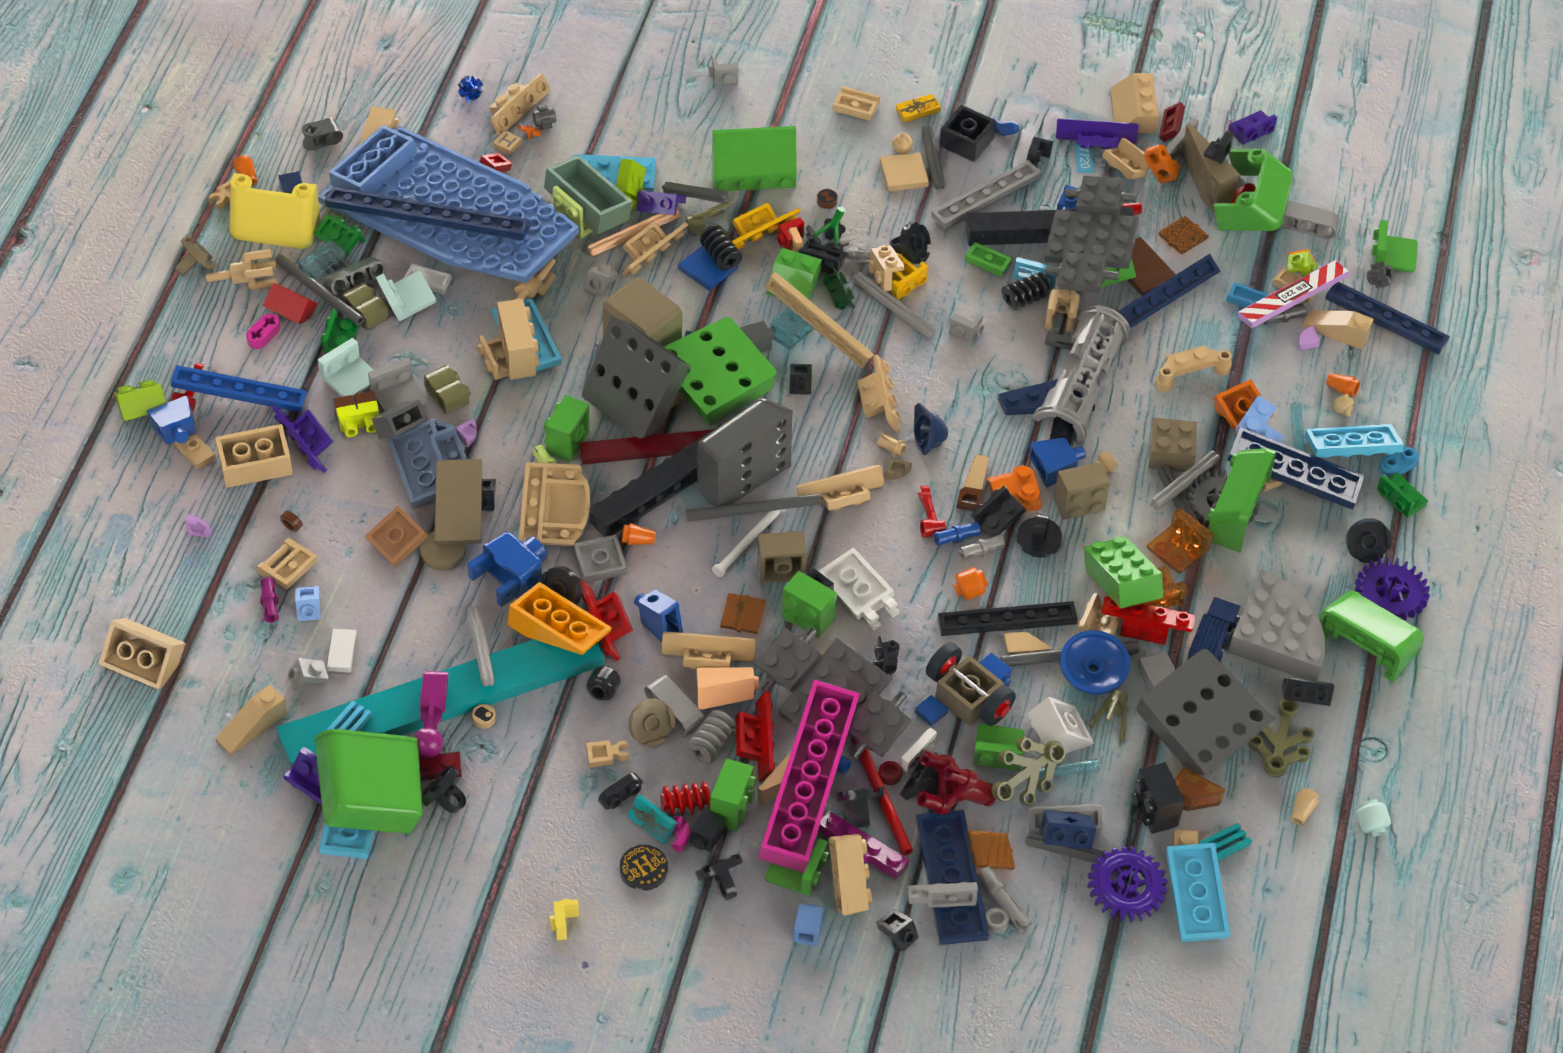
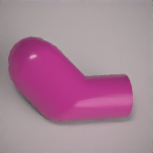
[672,816,690,852]

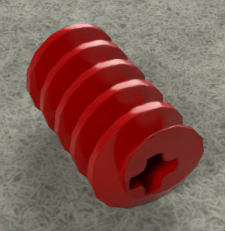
[660,782,711,816]

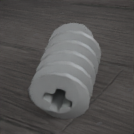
[688,710,736,764]

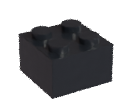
[939,104,997,162]
[1132,762,1185,834]

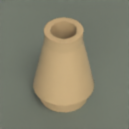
[1290,788,1319,825]

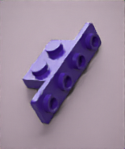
[1056,118,1138,150]
[272,405,334,473]

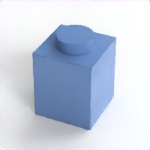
[793,904,824,946]

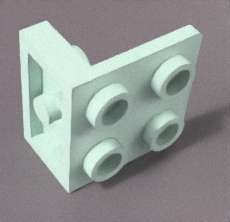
[376,270,437,321]
[318,338,374,398]

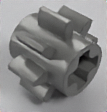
[533,104,556,130]
[1367,261,1393,288]

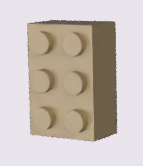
[497,299,539,380]
[215,424,293,488]

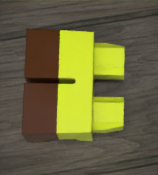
[333,391,379,437]

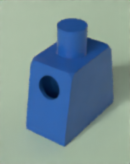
[147,396,196,444]
[1029,438,1086,487]
[634,590,683,642]

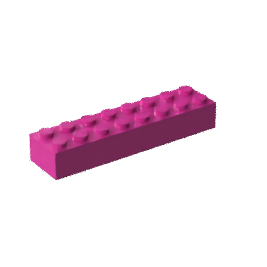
[758,680,860,873]

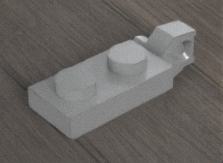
[908,882,978,908]

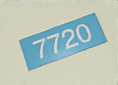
[1075,143,1094,173]

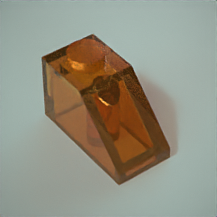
[1174,767,1225,811]

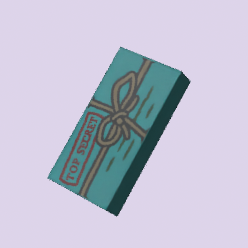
[627,795,677,844]

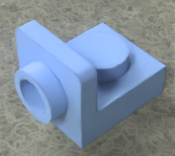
[295,586,321,621]

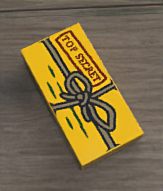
[896,94,941,123]

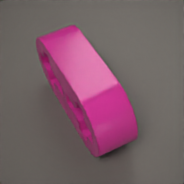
[246,314,280,349]

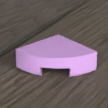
[1298,326,1321,350]
[455,419,477,447]
[185,514,212,538]

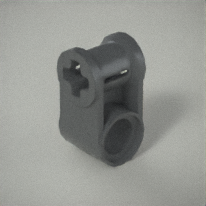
[302,117,343,150]

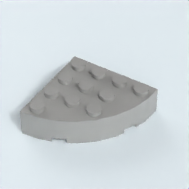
[1229,569,1325,681]

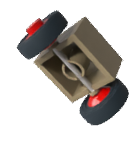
[926,642,1016,726]

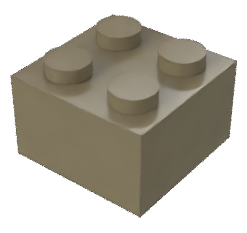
[1148,418,1197,472]
[1054,462,1110,520]
[757,531,807,583]

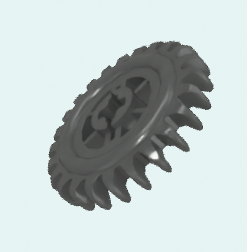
[1186,470,1260,526]

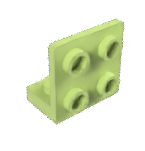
[552,186,593,239]

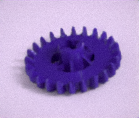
[1355,557,1430,620]
[1087,846,1168,923]

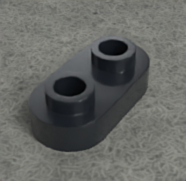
[598,772,643,809]

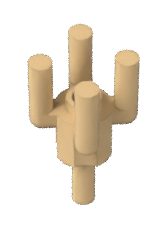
[206,249,278,290]
[514,258,556,300]
[1044,286,1080,333]

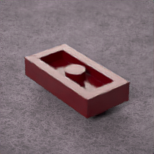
[1159,102,1185,142]
[419,752,462,781]

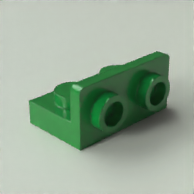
[313,214,366,257]
[321,309,360,354]
[1377,472,1428,518]

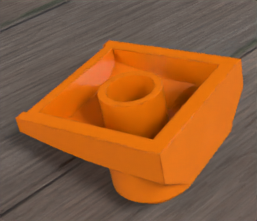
[1213,379,1274,434]
[987,465,1041,512]

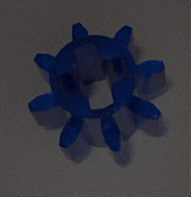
[458,75,483,101]

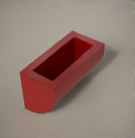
[263,283,318,324]

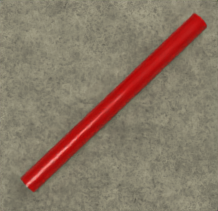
[851,737,913,856]

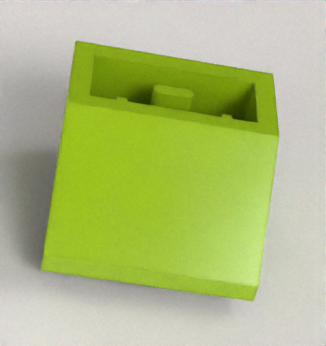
[113,379,166,421]

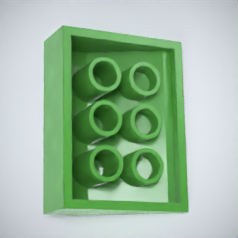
[711,126,797,191]

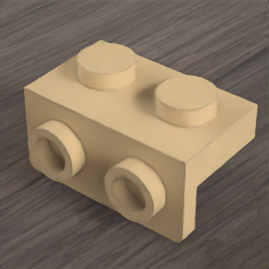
[1102,138,1150,180]
[868,246,904,291]
[477,335,509,380]
[1078,593,1121,636]

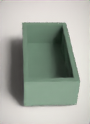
[544,155,632,235]

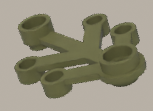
[1248,699,1314,777]
[992,737,1066,806]

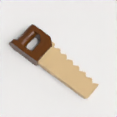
[956,454,989,511]

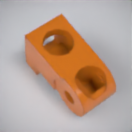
[1144,144,1181,184]

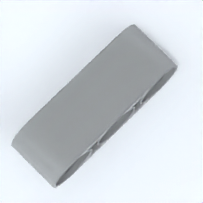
[1281,201,1339,239]
[644,675,705,736]

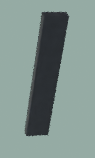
[937,601,1078,636]

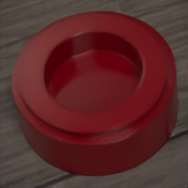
[878,761,902,785]

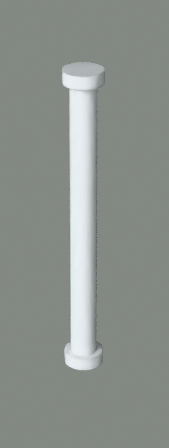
[712,509,787,578]

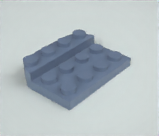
[387,419,467,508]

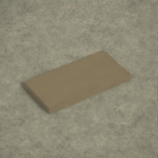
[435,459,483,545]

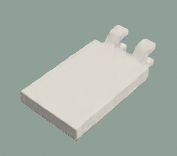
[819,547,899,631]

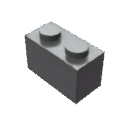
[371,400,427,439]

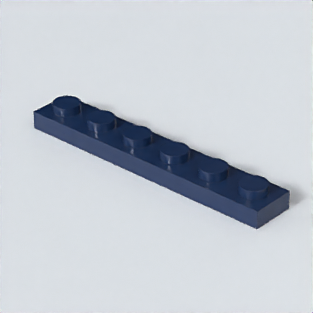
[1117,254,1221,328]
[1325,282,1450,355]

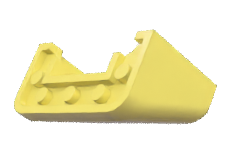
[229,173,321,249]

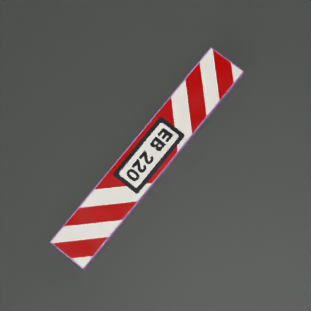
[1238,260,1349,328]

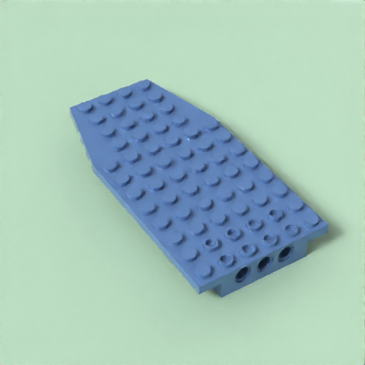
[318,125,579,283]

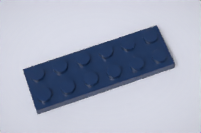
[1227,427,1364,510]
[916,810,989,945]

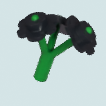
[806,207,849,250]

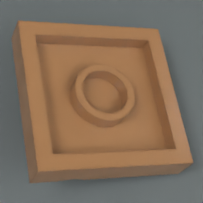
[365,506,429,567]

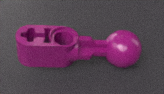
[414,670,449,758]

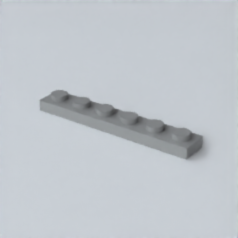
[931,160,1041,229]

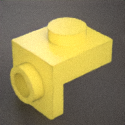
[550,899,579,940]

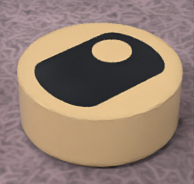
[472,704,496,729]

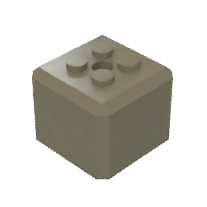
[603,277,682,347]

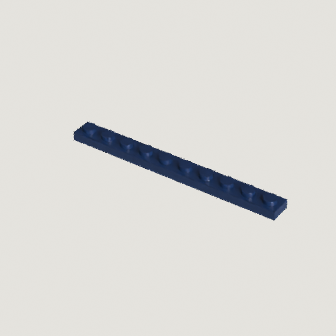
[324,186,531,240]

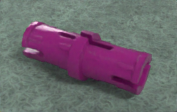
[260,577,279,623]

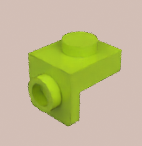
[1287,251,1318,277]

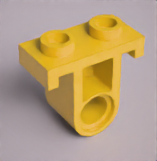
[891,253,929,299]

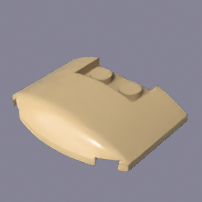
[519,462,590,546]

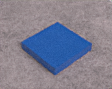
[678,246,738,291]

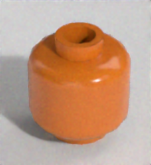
[953,567,989,601]

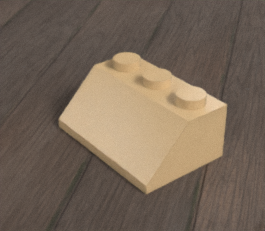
[1110,73,1159,134]
[98,618,185,690]
[829,834,872,915]

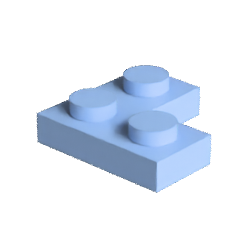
[1235,395,1284,442]

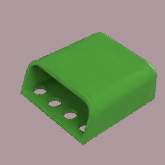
[664,317,777,426]
[314,729,423,834]

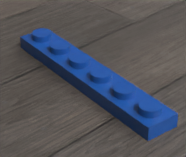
[171,365,307,413]

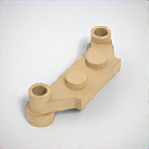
[1155,345,1232,392]

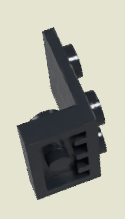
[900,752,959,811]

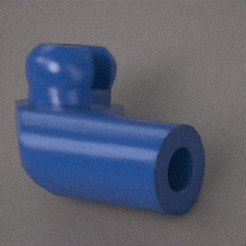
[992,117,1020,136]

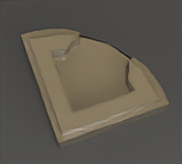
[884,457,912,479]

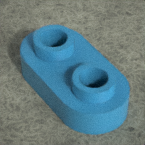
[1378,447,1419,478]

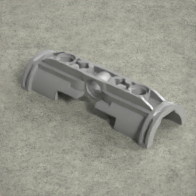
[1032,305,1130,445]

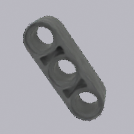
[324,257,388,296]

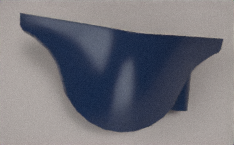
[914,403,948,455]

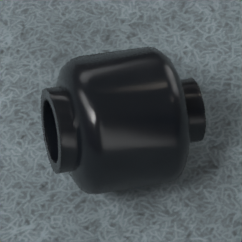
[586,666,621,701]

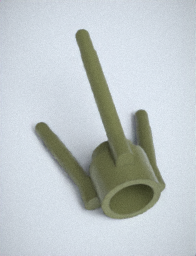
[686,200,733,236]
[1089,690,1129,743]

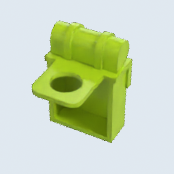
[616,159,646,211]

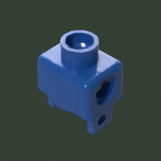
[467,532,547,607]

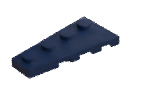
[998,379,1095,415]

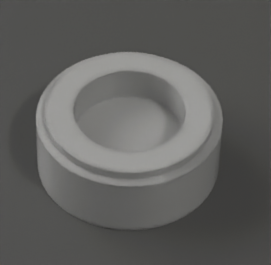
[985,908,1009,934]

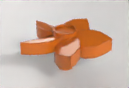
[518,125,542,139]

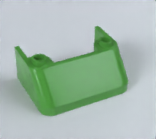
[1214,149,1293,231]
[1206,448,1276,553]

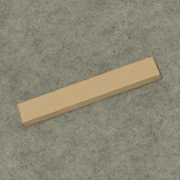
[765,272,874,369]

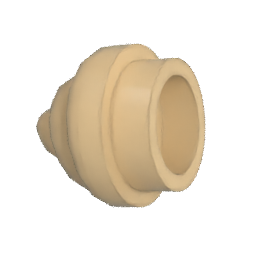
[892,133,913,154]
[1332,394,1354,417]
[1096,451,1118,473]

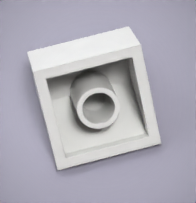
[1028,697,1094,753]

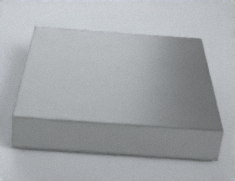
[573,534,628,583]

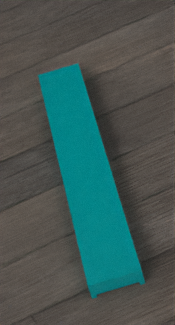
[276,639,605,768]

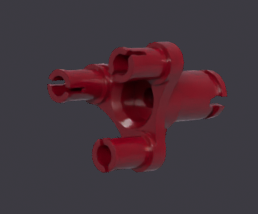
[917,751,996,815]

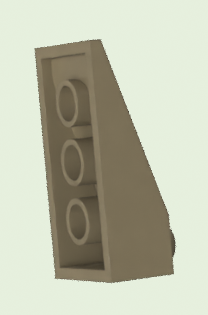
[1181,123,1240,212]

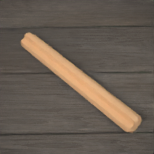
[587,209,680,256]

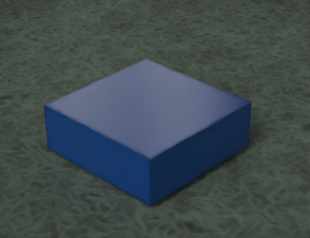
[914,695,948,727]

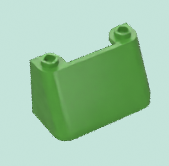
[1319,591,1424,682]

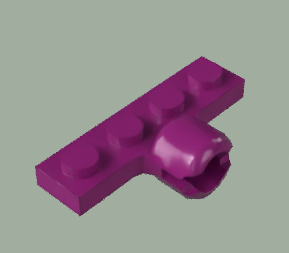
[818,811,910,879]

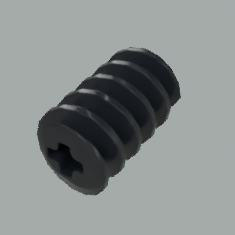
[700,224,742,271]
[1001,272,1049,310]

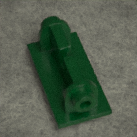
[823,266,855,310]

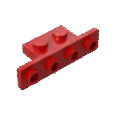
[580,580,633,661]
[1101,596,1195,645]
[735,691,775,782]

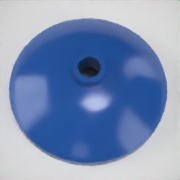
[1060,630,1130,695]

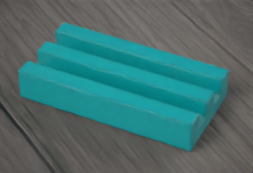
[1198,823,1252,861]

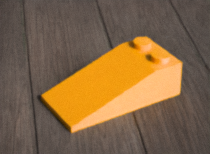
[508,582,612,655]

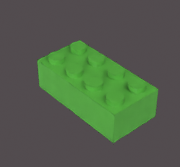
[1084,536,1163,608]

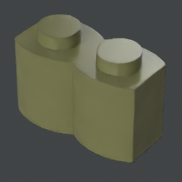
[341,283,389,330]
[424,365,471,414]

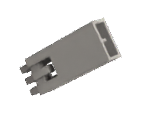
[1138,651,1176,690]

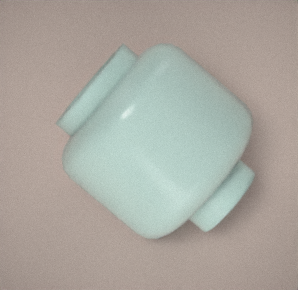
[1356,799,1391,837]

